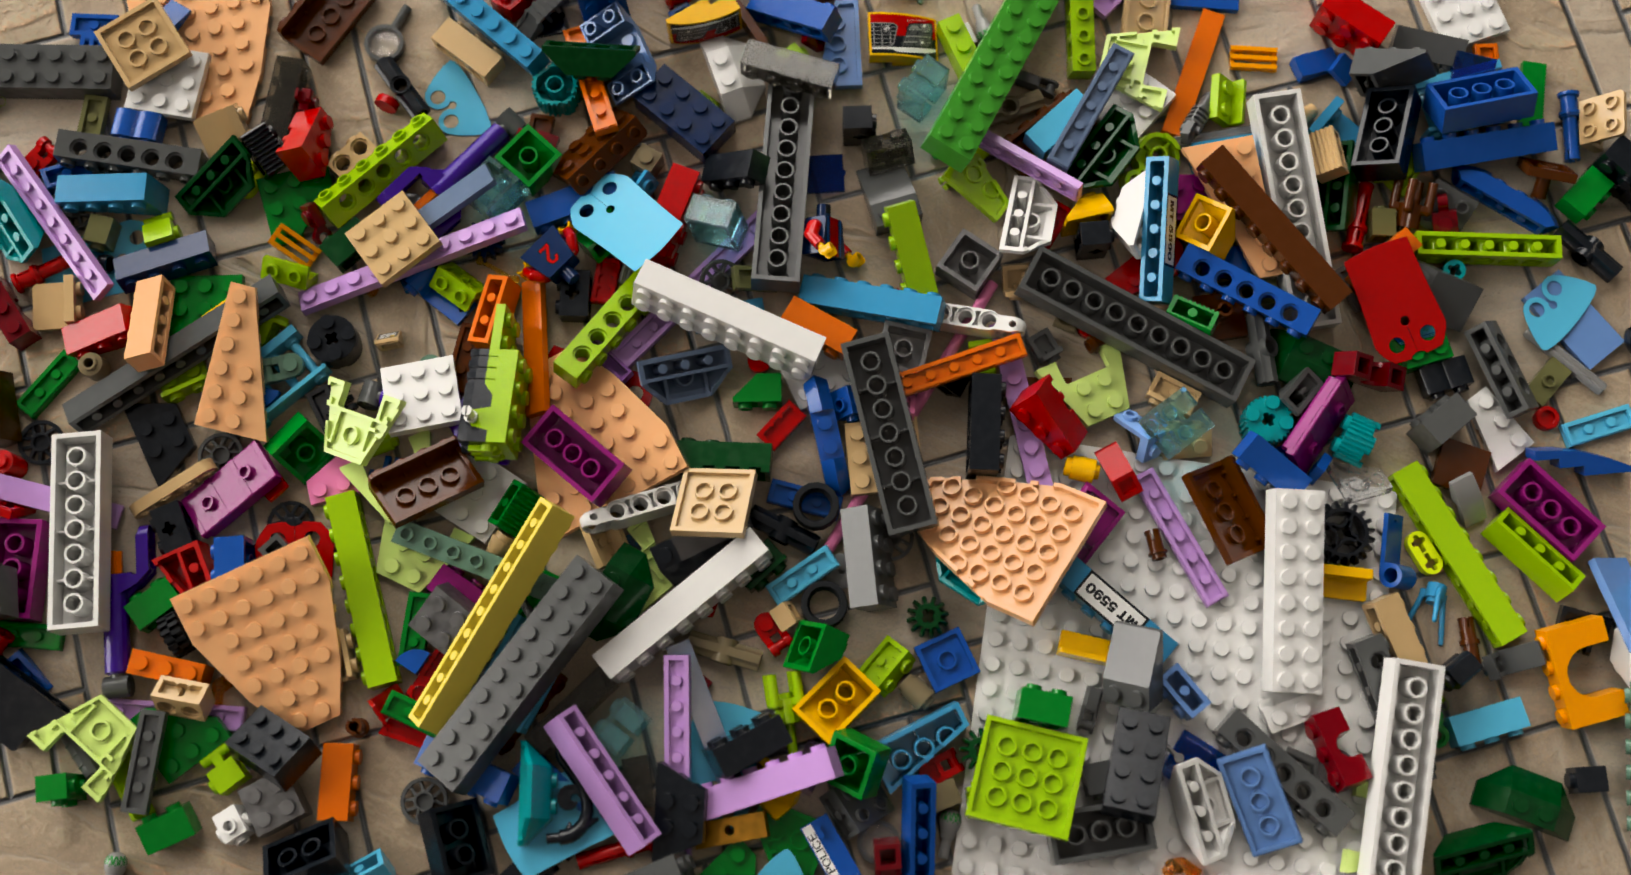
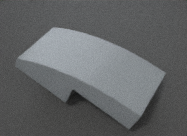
[1449,471,1487,528]

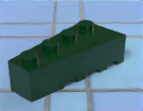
[676,437,773,482]

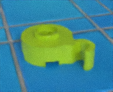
[1118,132,1181,189]

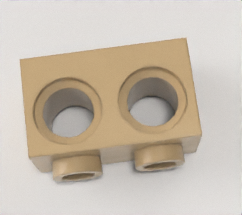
[327,132,376,181]
[150,675,215,722]

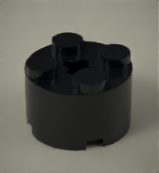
[307,315,363,369]

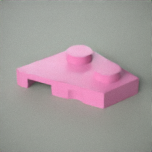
[306,456,361,507]

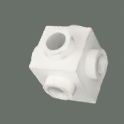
[212,804,256,847]

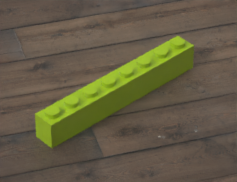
[1385,460,1528,649]
[323,490,403,691]

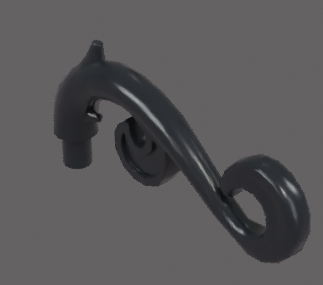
[546,746,599,845]

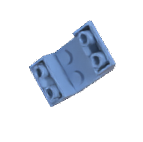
[580,1,657,106]

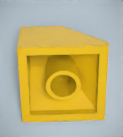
[1060,192,1114,237]
[1176,193,1235,260]

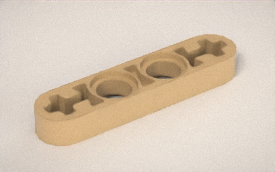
[129,458,218,519]

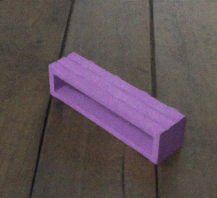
[592,340,634,384]

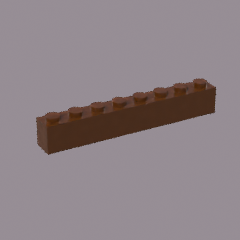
[1196,145,1353,314]

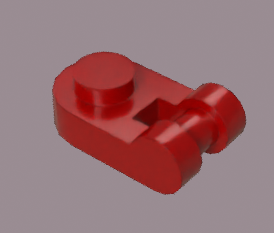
[24,136,58,178]
[754,612,792,658]
[918,747,965,784]

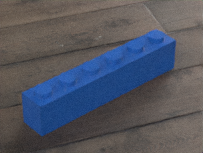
[1412,119,1558,173]

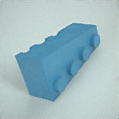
[54,173,170,216]
[877,701,969,795]

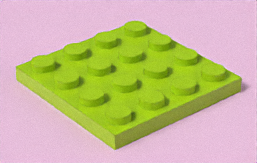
[965,714,1088,842]

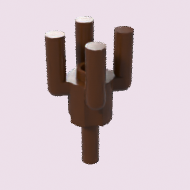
[1389,178,1439,232]

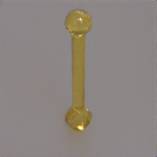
[476,256,520,284]

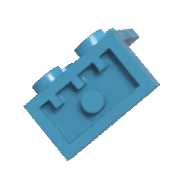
[1308,96,1359,144]

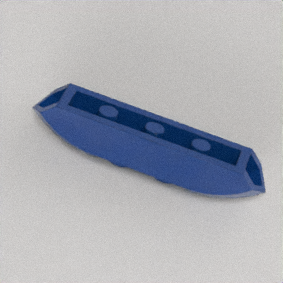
[1451,165,1560,235]
[803,375,850,496]

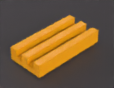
[1229,45,1278,73]
[267,223,322,267]

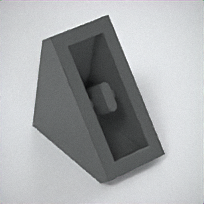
[1279,367,1324,416]

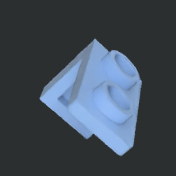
[1113,409,1165,463]

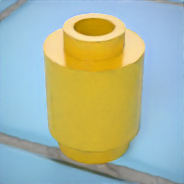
[1063,455,1101,484]

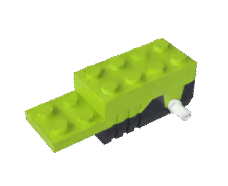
[457,304,533,463]

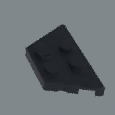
[125,403,197,487]
[652,761,708,862]

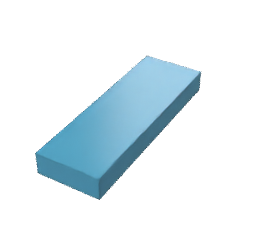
[1558,404,1631,448]
[765,545,841,605]

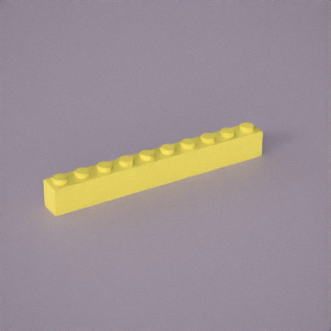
[408,497,575,735]

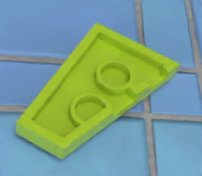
[941,153,1009,223]

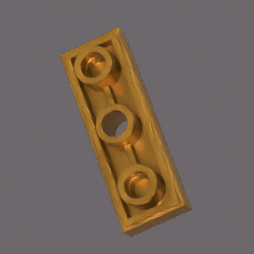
[695,810,770,850]

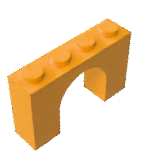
[1534,615,1630,730]

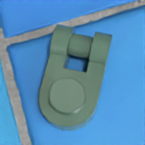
[263,353,305,385]

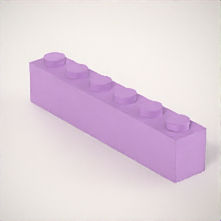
[543,704,662,856]
[701,743,844,821]

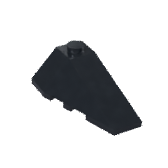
[650,516,754,587]

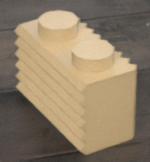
[1309,125,1349,184]

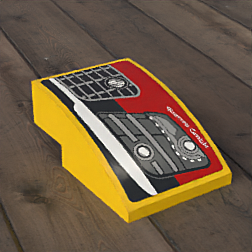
[666,0,742,44]
[867,12,938,66]

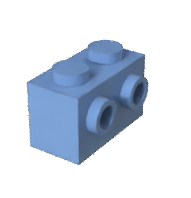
[1163,663,1211,721]

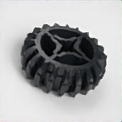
[1324,501,1375,566]

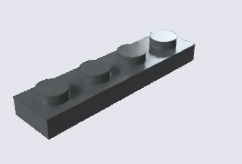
[120,709,169,815]

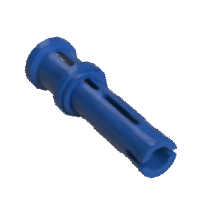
[1557,90,1581,163]

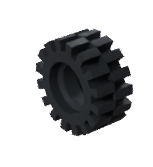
[156,610,196,658]

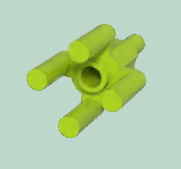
[762,670,804,754]

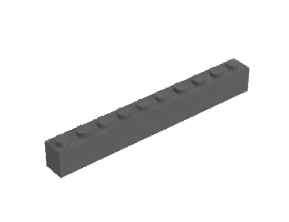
[62,274,291,432]

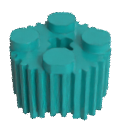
[531,62,582,117]
[1239,395,1294,447]
[1329,412,1381,468]

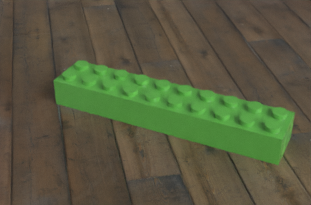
[920,0,1059,173]

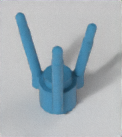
[1408,581,1448,646]

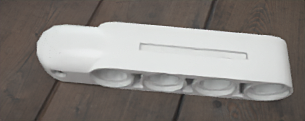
[940,303,1027,339]
[580,481,681,534]

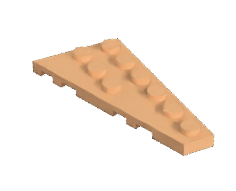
[1181,135,1283,279]
[194,282,269,442]

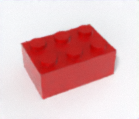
[1309,0,1396,56]

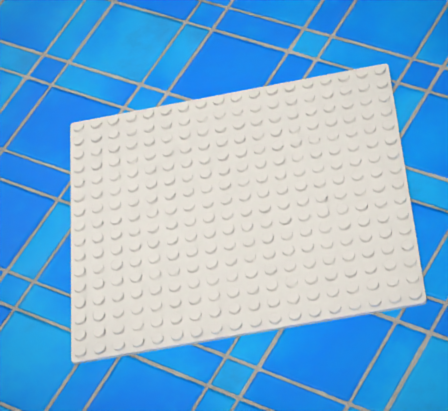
[951,435,1397,875]

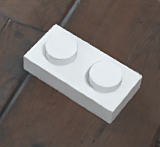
[1260,693,1317,734]

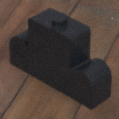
[0,655,72,751]

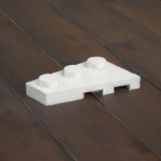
[1466,386,1535,473]

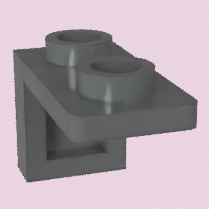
[1481,640,1547,682]

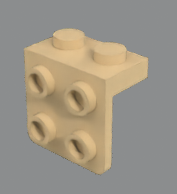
[1579,90,1627,153]
[194,103,251,158]
[32,274,85,331]

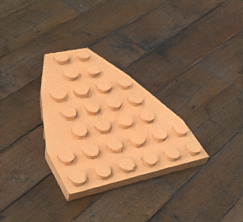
[127,0,273,125]
[530,351,689,538]
[917,476,1107,626]
[170,535,343,732]

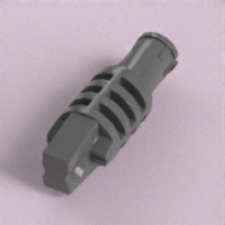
[1180,92,1211,145]

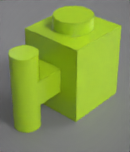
[142,211,183,248]
[199,742,253,796]

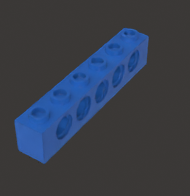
[1175,243,1321,339]

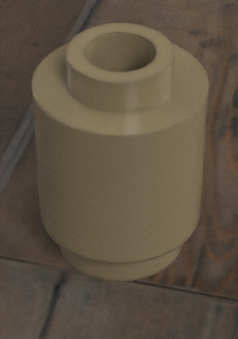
[78,352,111,382]
[898,673,935,710]

